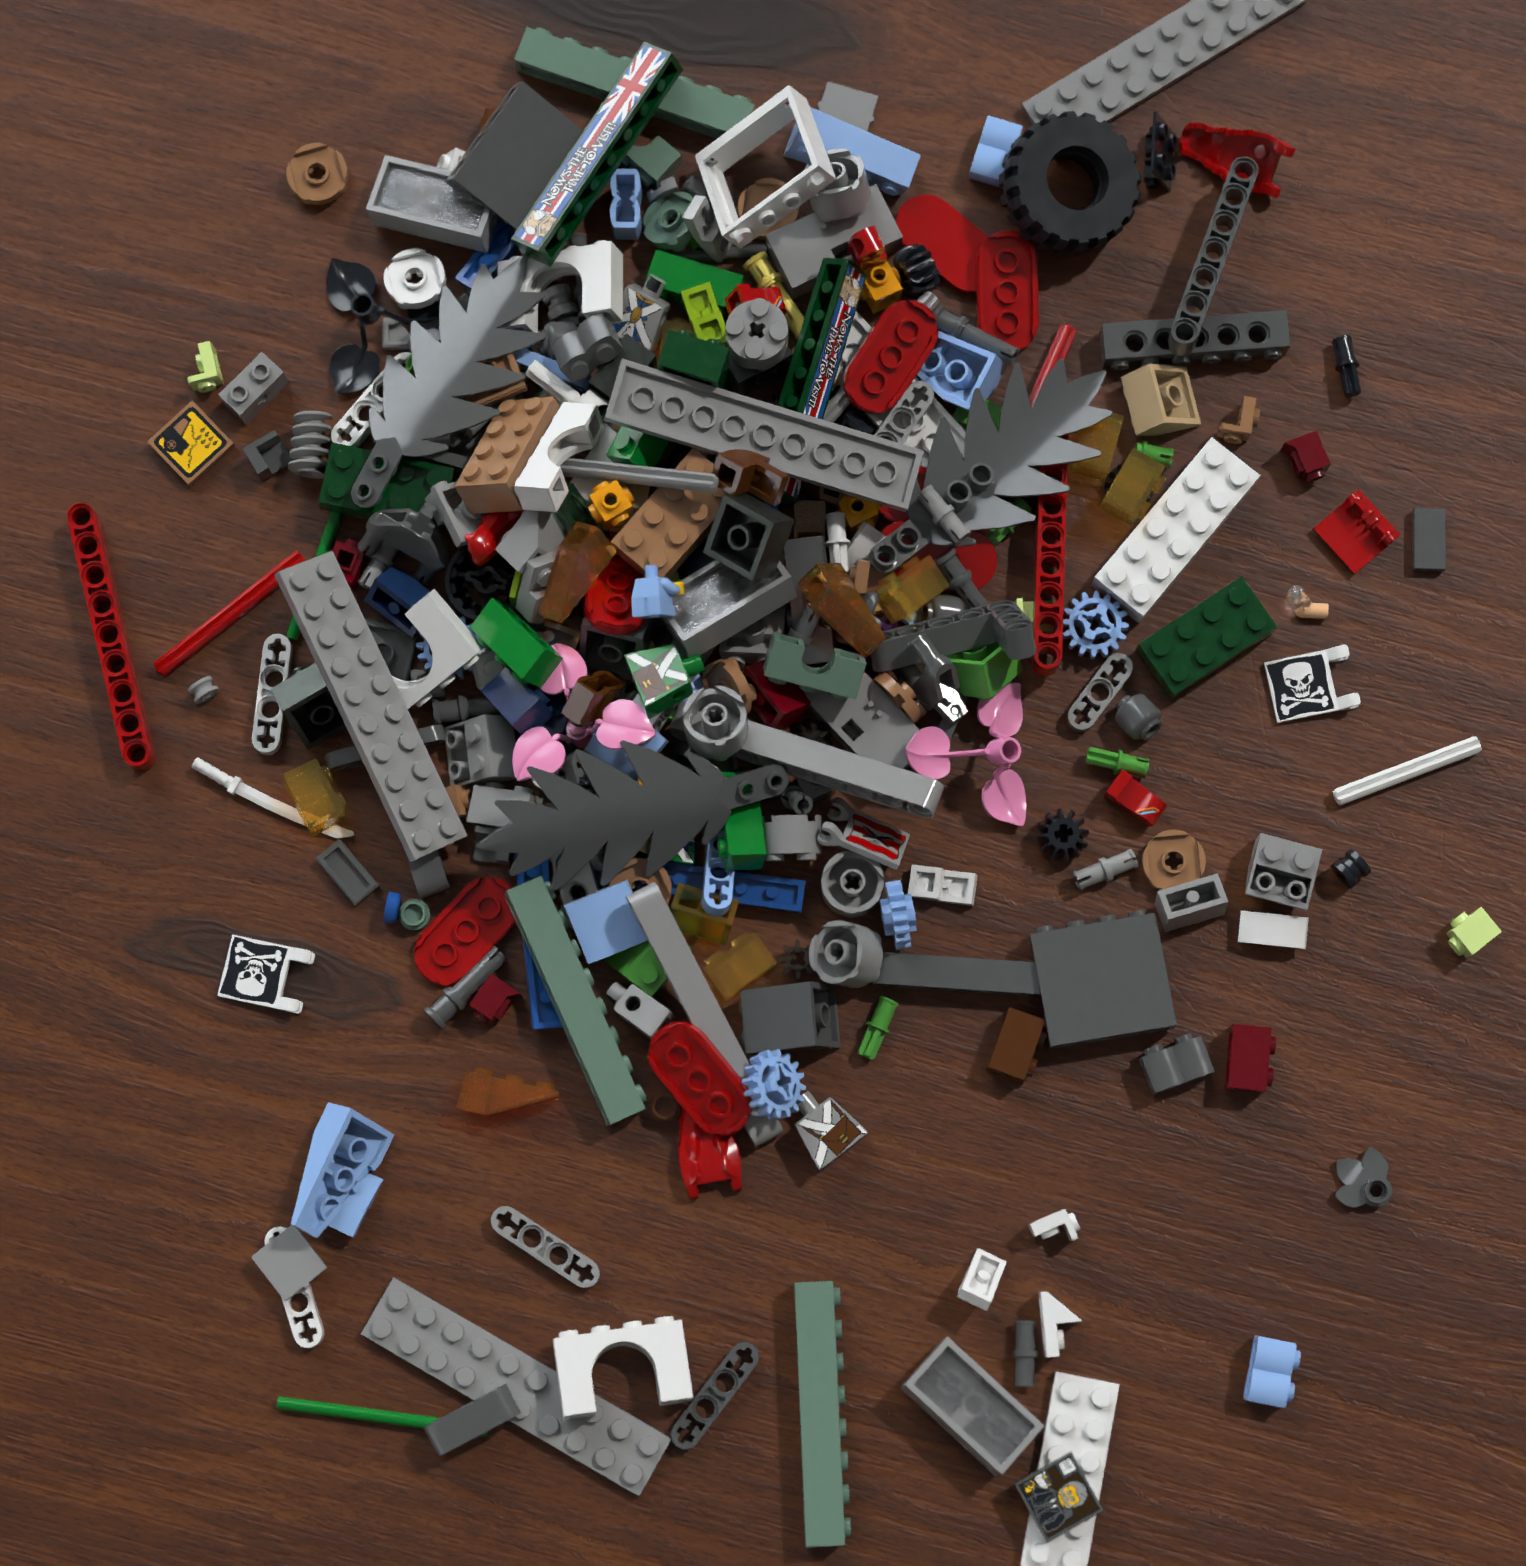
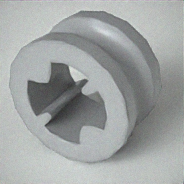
[187,676,220,704]

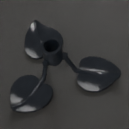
[327,258,441,394]

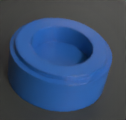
[383,892,402,924]

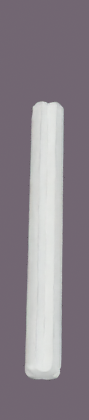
[1333,736,1482,805]

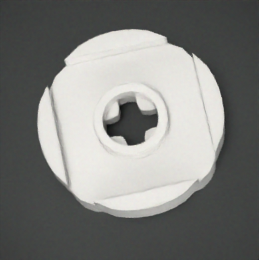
[384,248,446,309]

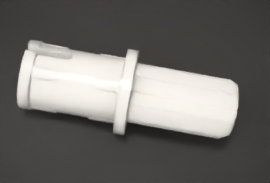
[825,512,850,576]

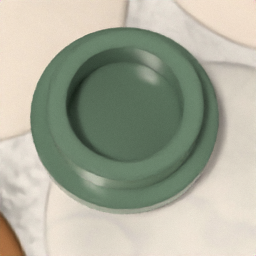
[398,899,430,931]

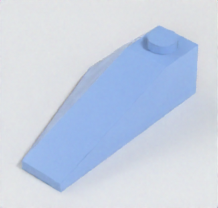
[917,331,1007,411]
[291,1102,395,1238]

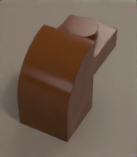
[712,449,789,506]

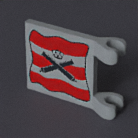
[817,797,910,870]

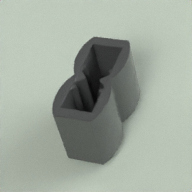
[552,313,623,383]
[1139,1033,1215,1095]

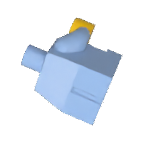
[631,565,685,619]

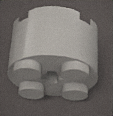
[804,149,871,222]
[725,298,788,371]
[683,686,748,761]
[762,815,822,862]
[821,851,884,918]
[809,920,883,988]

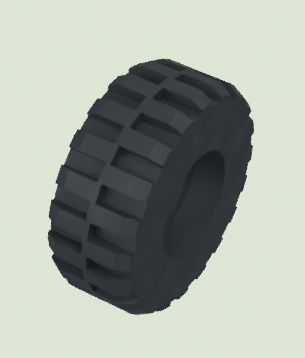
[999,111,1141,256]

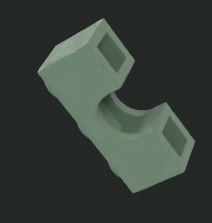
[589,122,682,189]
[763,632,866,701]

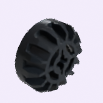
[445,545,518,622]

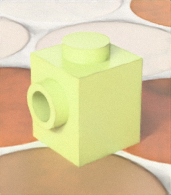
[1446,907,1502,958]

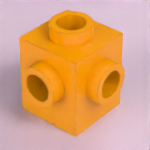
[860,261,902,314]
[587,480,635,531]
[835,494,881,536]

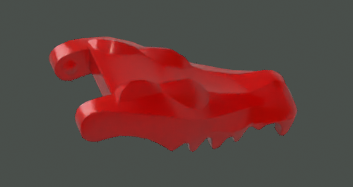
[1179,121,1296,198]
[464,511,558,566]
[677,1107,743,1200]

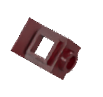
[1280,430,1331,483]
[332,539,369,590]
[469,974,522,1026]

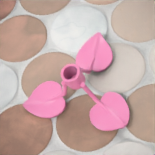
[512,644,656,781]
[905,683,1026,826]

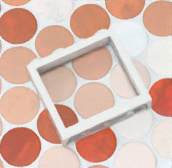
[695,85,836,249]

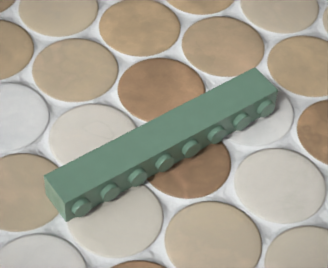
[514,27,755,139]
[503,876,647,1126]
[794,1281,851,1547]

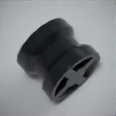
[1331,849,1371,889]

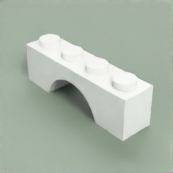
[514,402,605,512]

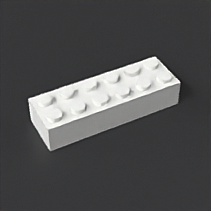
[1091,437,1260,624]

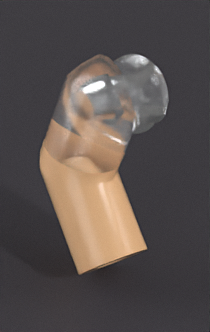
[1286,585,1329,619]

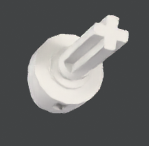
[524,360,609,409]

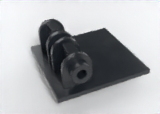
[1143,111,1178,191]

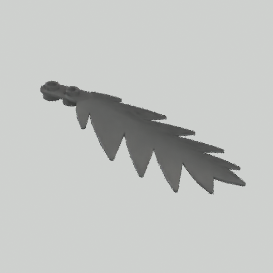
[351,255,546,508]
[868,358,1112,573]
[477,740,789,890]

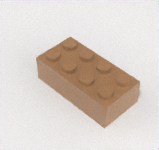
[454,396,560,514]
[611,448,729,579]

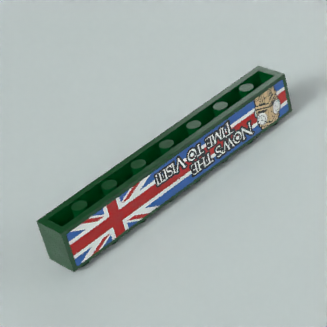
[511,42,683,267]
[777,258,867,504]

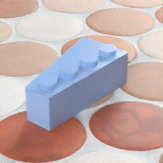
[783,107,921,196]

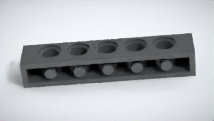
[1099,310,1290,371]

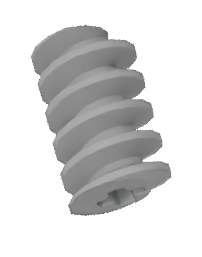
[288,410,333,479]

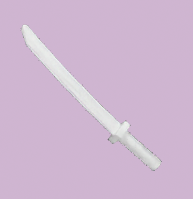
[191,757,354,839]

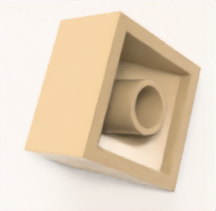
[1121,364,1201,436]

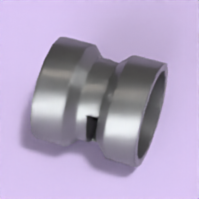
[542,283,579,322]

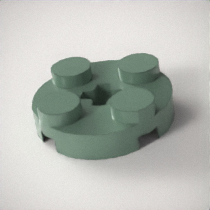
[643,191,693,252]

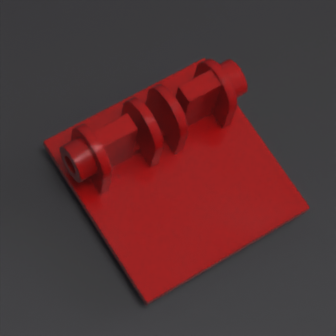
[1313,489,1401,575]

